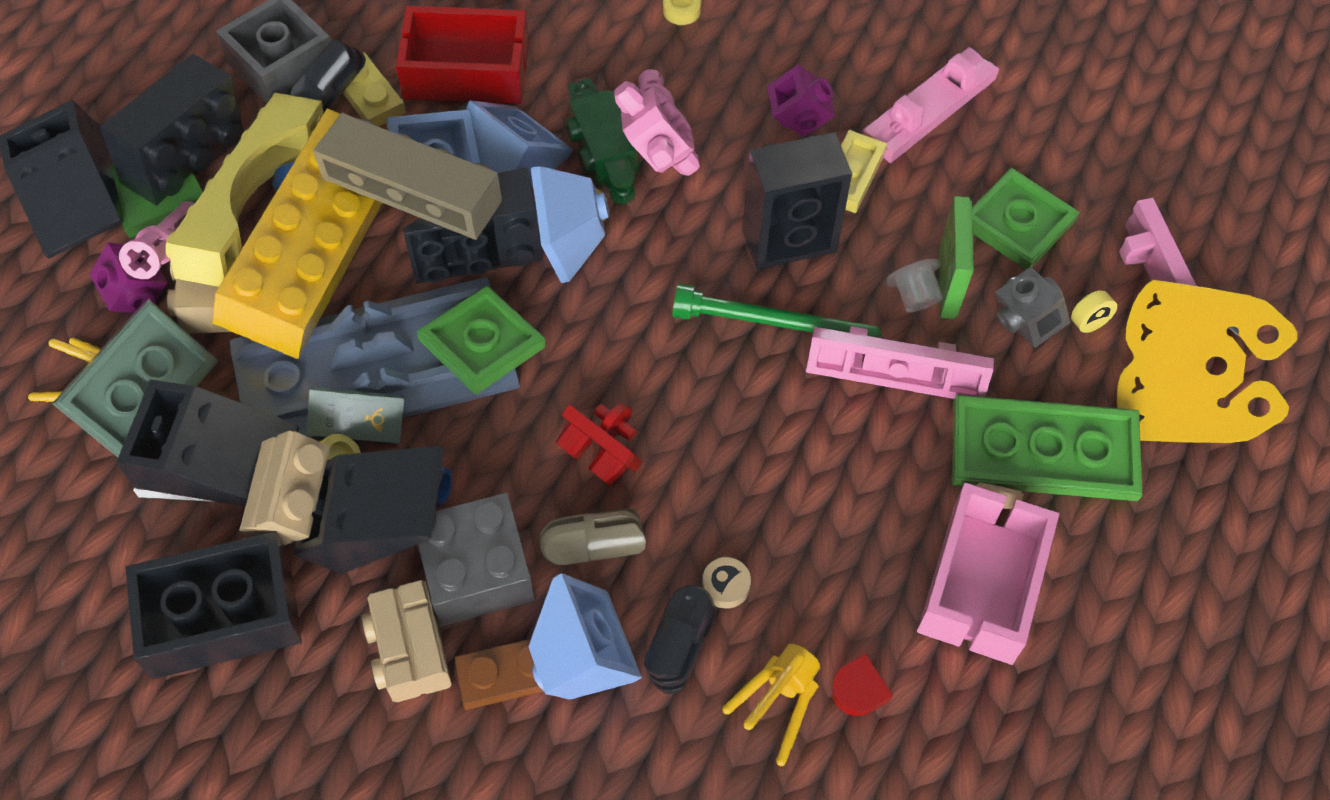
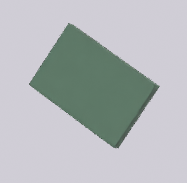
[52,300,218,457]

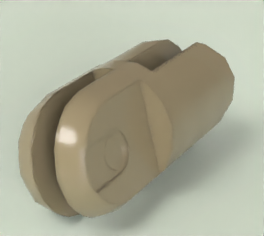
[539,508,646,565]

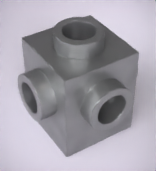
[995,267,1070,348]

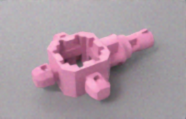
[614,69,700,176]

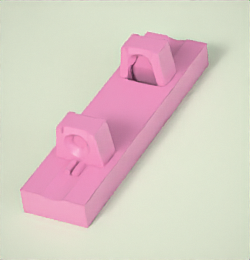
[862,47,999,163]
[1119,198,1208,362]
[806,326,994,399]

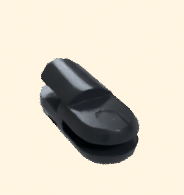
[290,40,366,114]
[644,585,715,694]

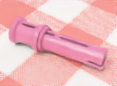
[119,201,195,279]

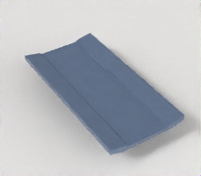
[230,277,520,440]

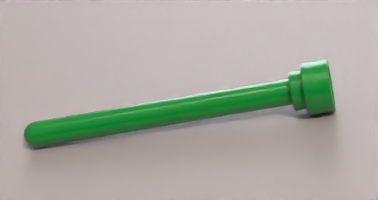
[672,283,882,338]

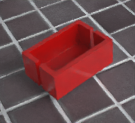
[396,6,529,104]

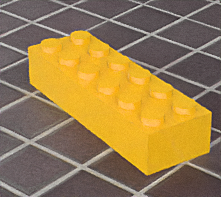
[212,108,382,359]

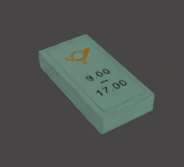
[306,387,405,443]

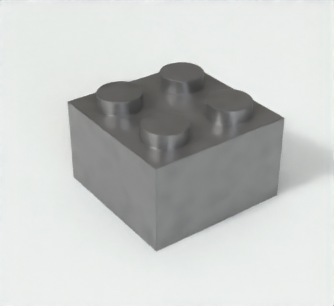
[216,0,331,103]
[418,493,535,627]

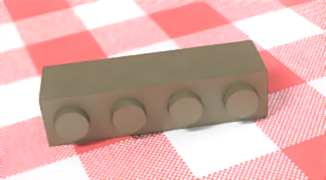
[313,113,502,240]

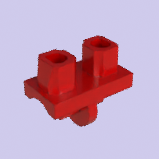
[555,403,643,486]

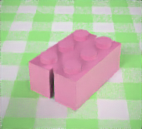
[917,482,1060,665]

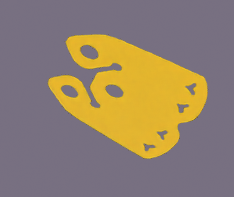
[1117,280,1297,443]

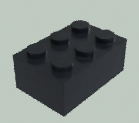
[100,54,244,206]
[742,132,852,270]
[125,531,302,679]

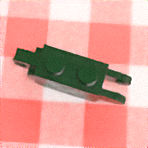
[564,78,640,205]

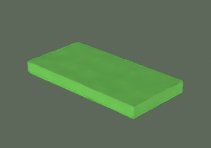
[952,395,1142,501]

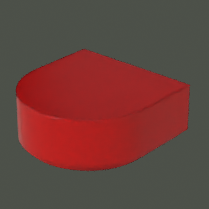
[831,654,893,716]

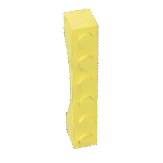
[166,93,323,287]

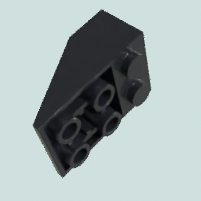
[0,100,124,259]
[403,168,542,284]
[116,379,300,506]
[294,446,444,574]

